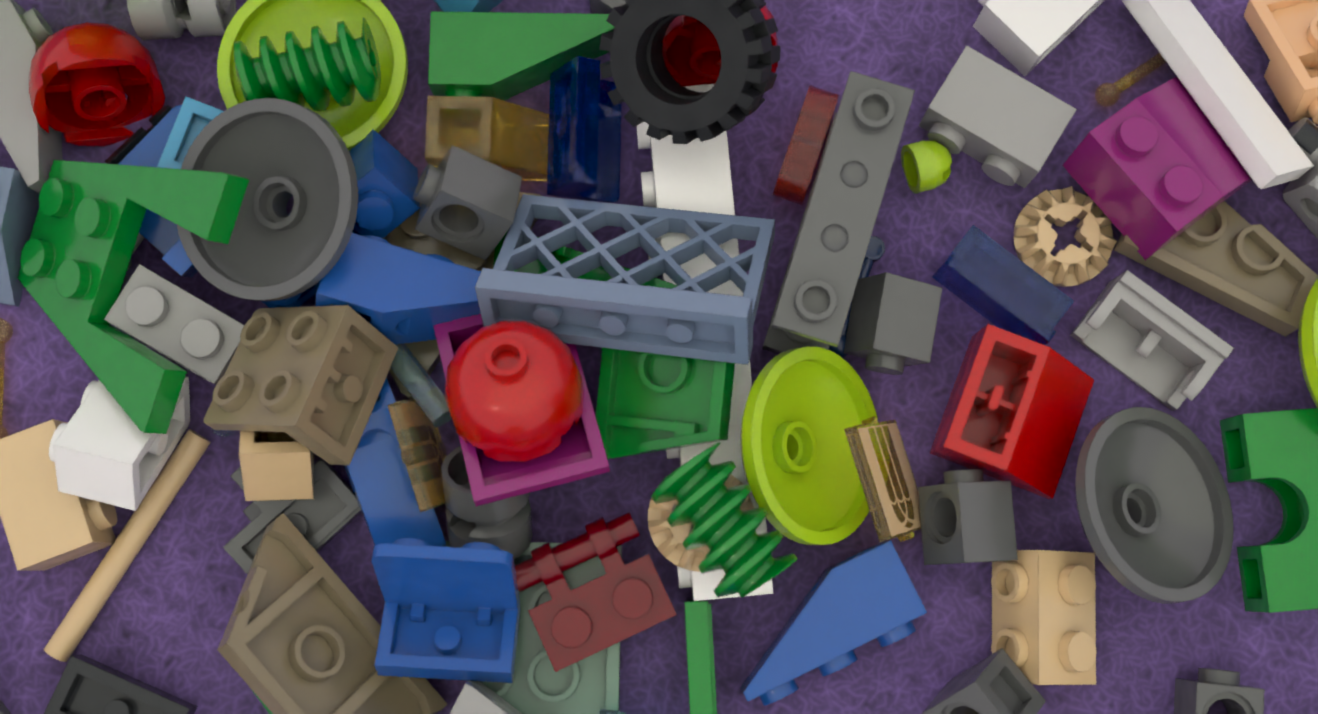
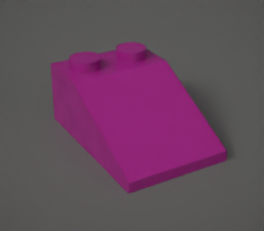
[1062,77,1252,261]
[433,314,610,506]

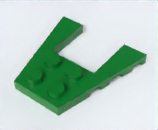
[17,160,249,434]
[493,229,735,460]

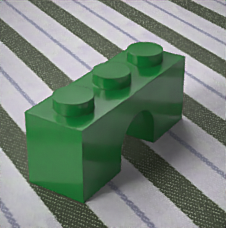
[1220,408,1318,613]

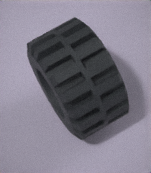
[599,0,781,144]

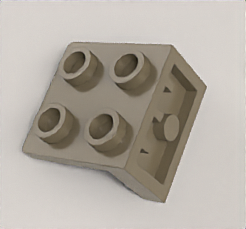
[203,305,399,465]

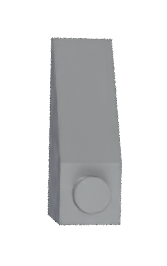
[0,0,63,194]

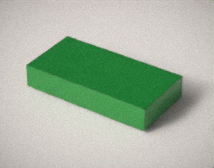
[684,600,717,714]

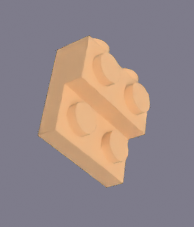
[1244,0,1318,125]

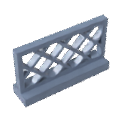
[475,194,775,365]

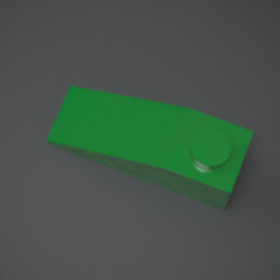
[428,11,614,112]

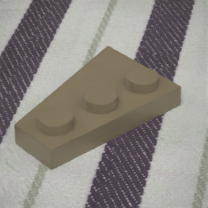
[1114,201,1318,337]

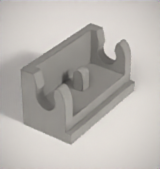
[1070,270,1234,411]

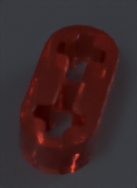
[772,85,839,205]

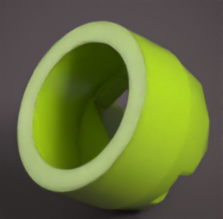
[901,140,952,194]

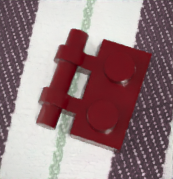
[515,512,677,672]

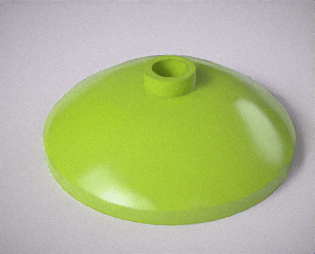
[217,0,408,150]
[740,346,882,545]

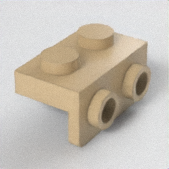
[991,550,1097,685]

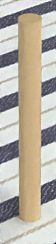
[44,429,211,662]

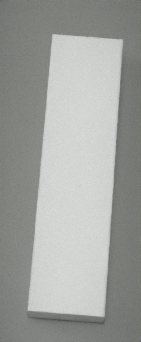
[1121,0,1314,189]

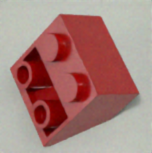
[930,324,1094,499]

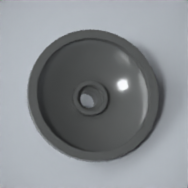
[177,98,358,301]
[1075,407,1233,604]

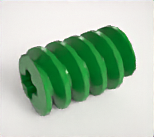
[233,17,381,112]
[651,442,798,597]

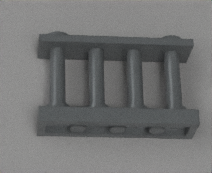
[762,71,915,354]

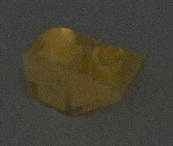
[425,96,562,181]

